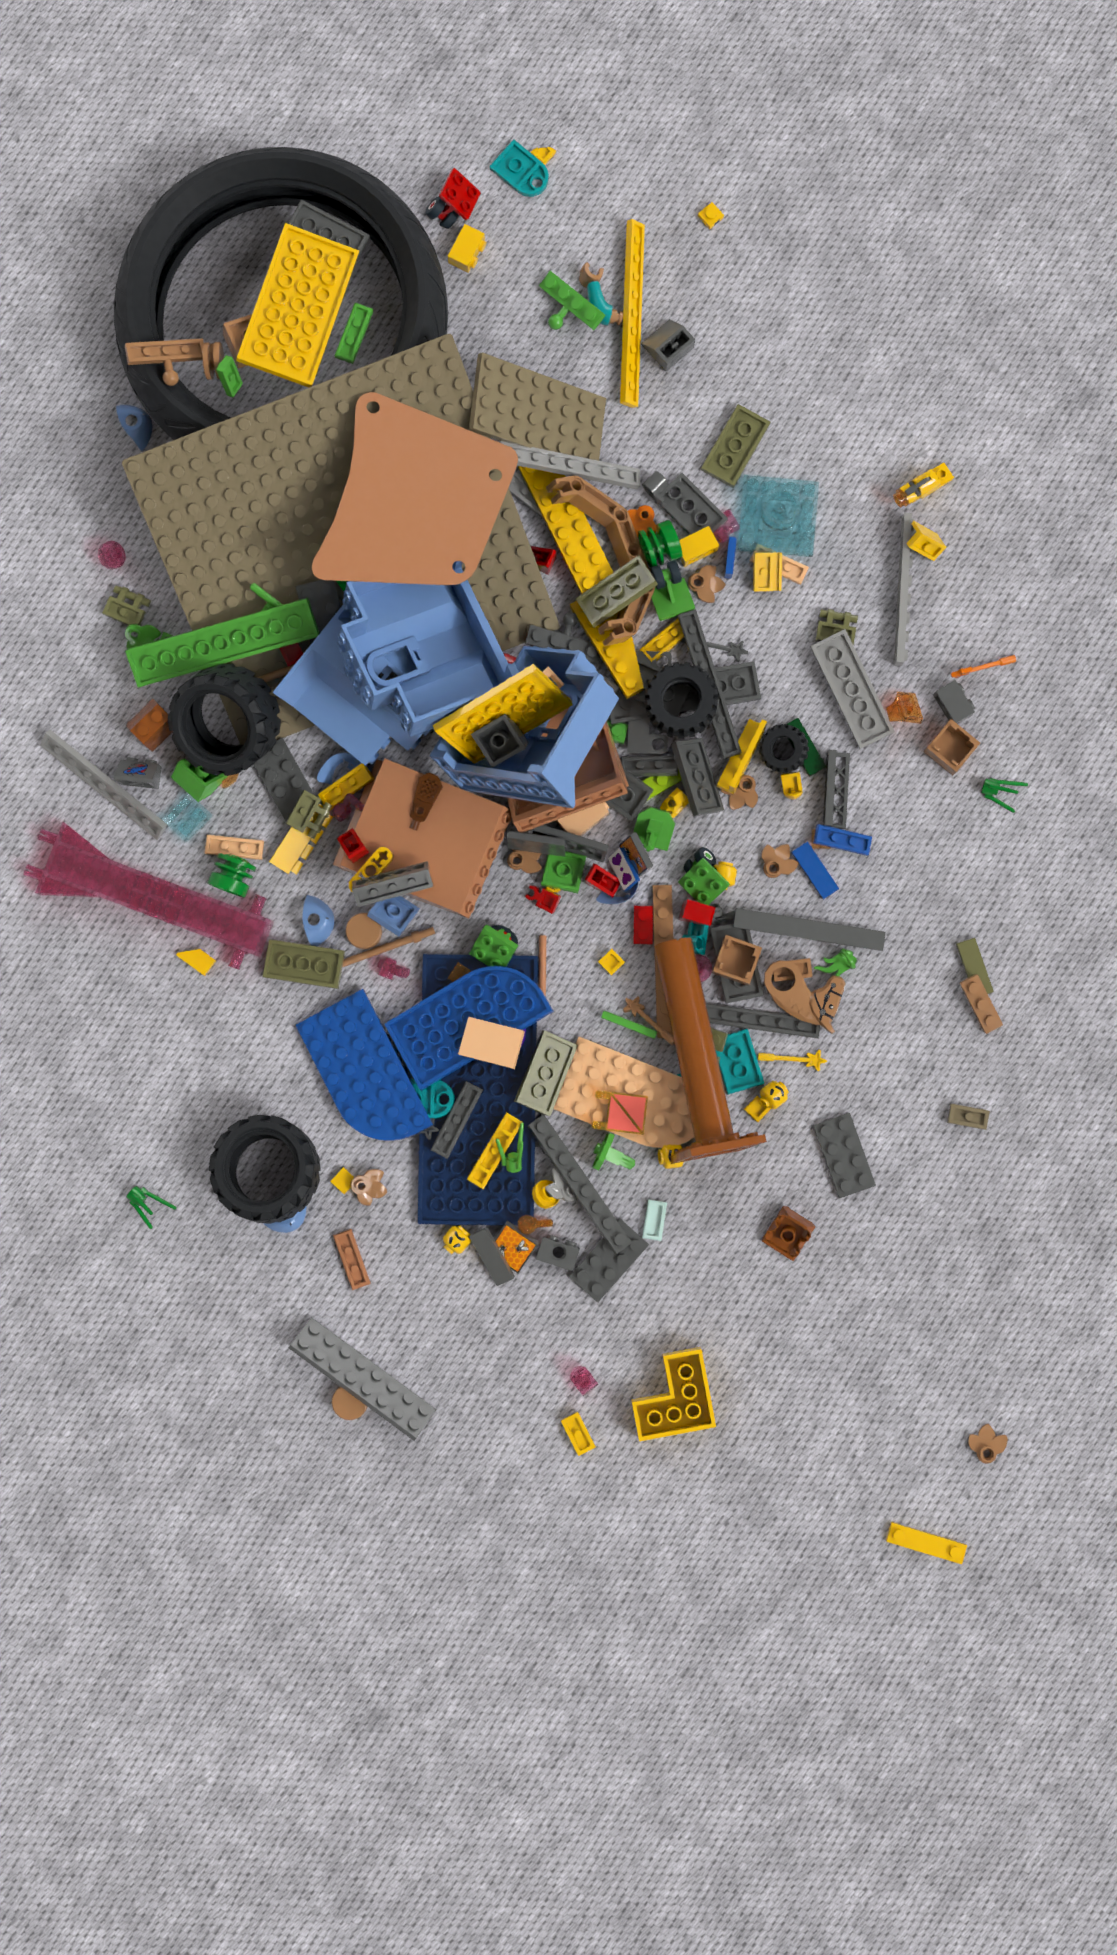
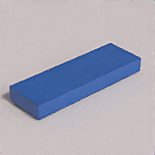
[813,824,872,856]
[791,841,839,900]

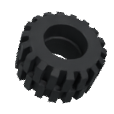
[759,724,809,773]

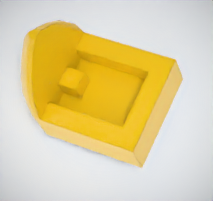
[781,771,803,800]

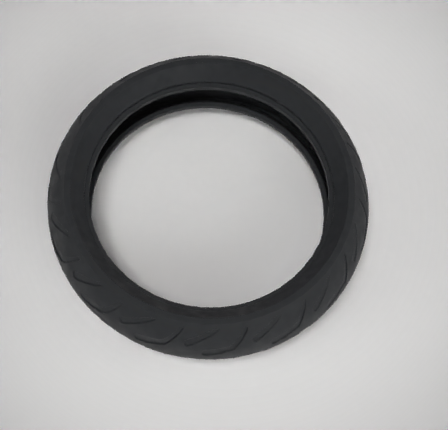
[114,147,448,440]

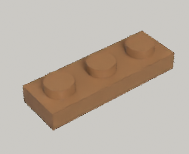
[959,974,1003,1034]

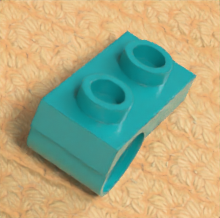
[681,922,709,955]

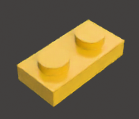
[561,1411,596,1456]

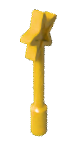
[758,1050,827,1071]

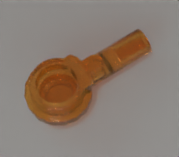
[518,1215,553,1235]

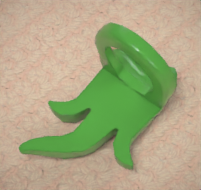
[814,948,857,977]

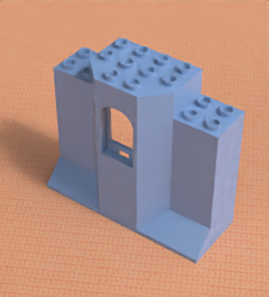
[337,561,519,737]
[273,605,431,766]
[430,646,619,808]

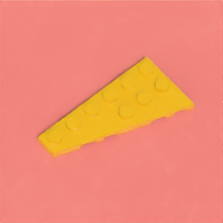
[570,601,644,699]

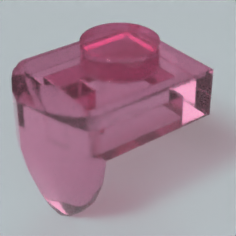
[570,1366,598,1396]

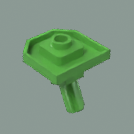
[633,807,676,852]
[592,1132,635,1171]

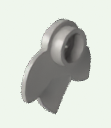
[545,1168,577,1202]

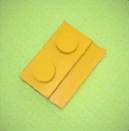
[753,552,782,592]

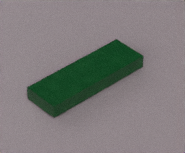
[787,718,827,777]

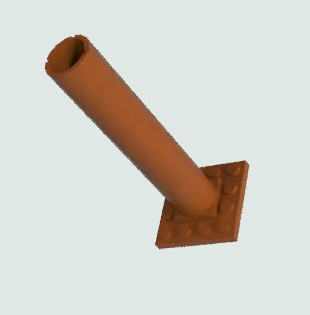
[654,938,767,1164]

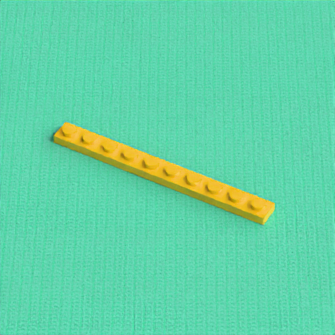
[620,219,645,408]

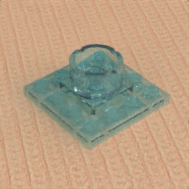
[737,475,819,557]

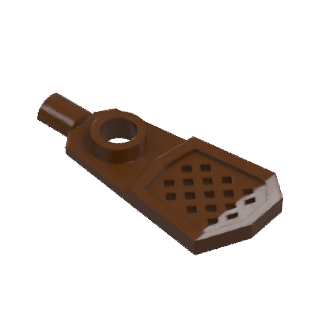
[410,773,443,831]

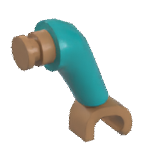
[579,262,623,326]

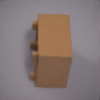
[223,314,252,369]
[923,719,980,776]
[712,935,762,986]

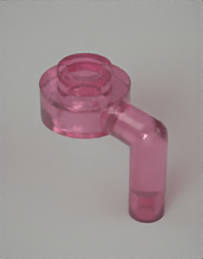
[713,509,740,544]
[333,793,365,822]

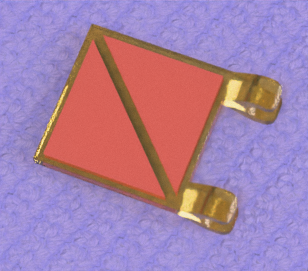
[592,1090,648,1135]

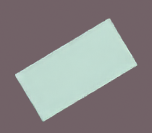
[642,1200,667,1241]

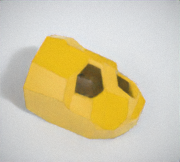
[660,788,689,818]

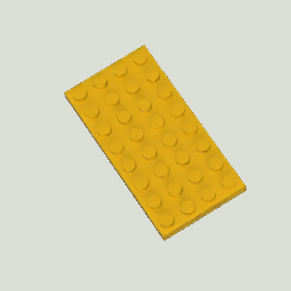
[236,223,359,388]

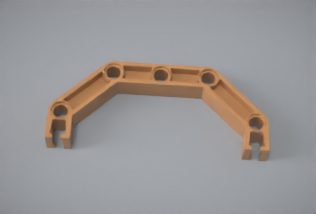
[546,476,655,646]

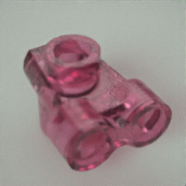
[377,957,410,980]

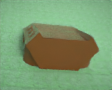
[761,1206,815,1261]

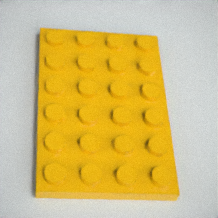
[433,664,573,764]

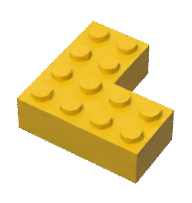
[631,1347,716,1441]

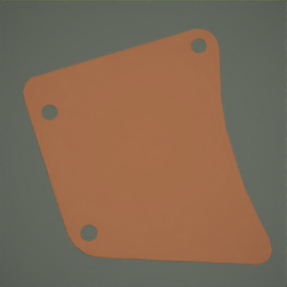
[312,392,518,585]

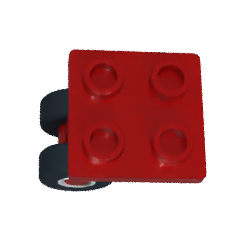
[425,168,481,229]

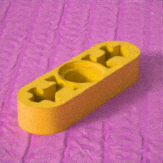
[348,847,393,892]

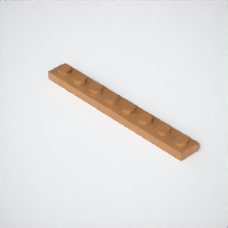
[652,885,673,1038]

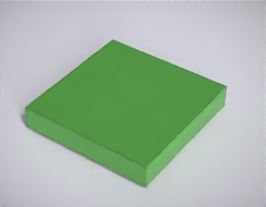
[541,852,586,894]

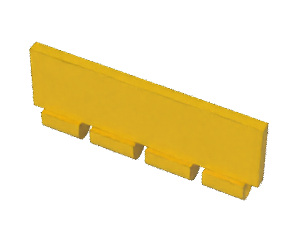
[269,804,333,875]

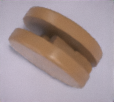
[202,342,224,380]
[346,913,382,949]
[332,1387,368,1420]

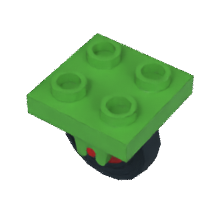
[469,924,519,967]

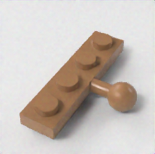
[125,338,204,386]

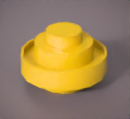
[532,1180,560,1209]

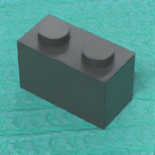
[933,680,975,724]

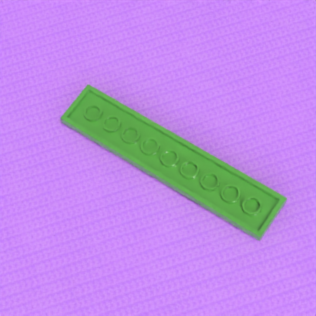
[125,598,319,687]

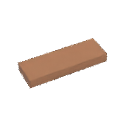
[333,1229,371,1290]

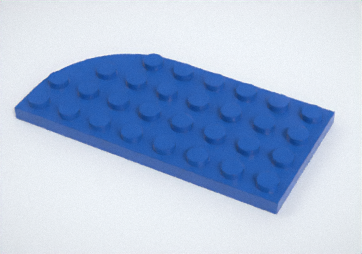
[385,966,554,1091]
[296,989,433,1141]

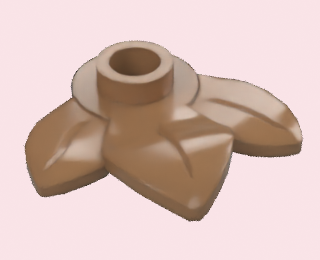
[688,565,726,603]
[721,775,758,810]
[762,844,799,878]
[507,850,542,874]
[350,1169,387,1206]
[968,1424,1008,1464]

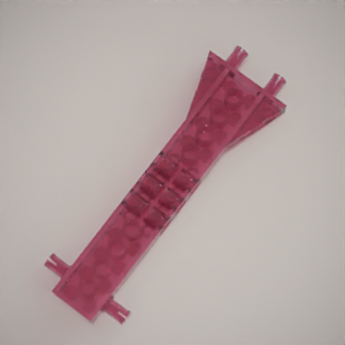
[24,822,274,970]

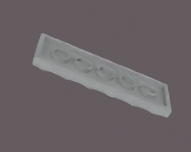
[810,629,895,749]

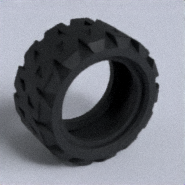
[168,664,281,776]
[209,1115,321,1224]

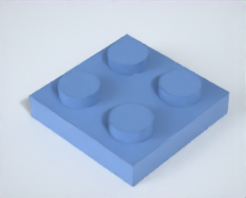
[367,896,420,937]

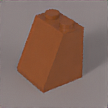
[126,699,173,752]

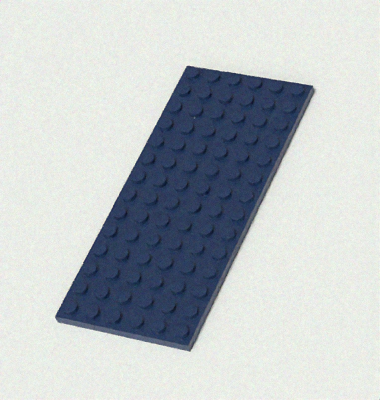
[418,954,538,1226]

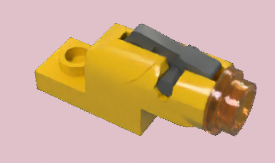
[893,462,954,508]

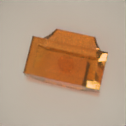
[886,692,923,724]

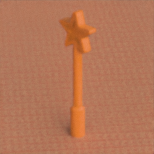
[951,655,1016,678]

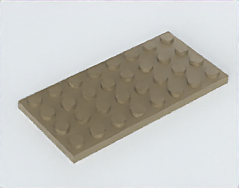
[469,352,606,461]

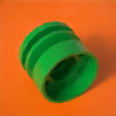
[638,520,683,568]
[207,853,257,898]

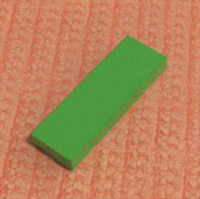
[334,303,373,364]
[601,1011,657,1039]

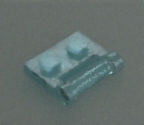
[162,793,213,843]

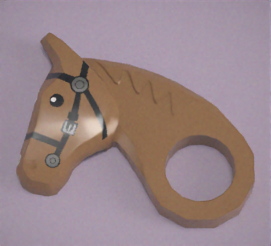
[764,960,846,1034]

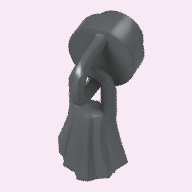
[709,904,743,925]

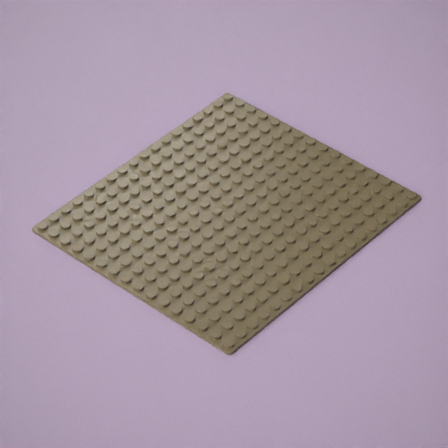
[122,334,560,745]

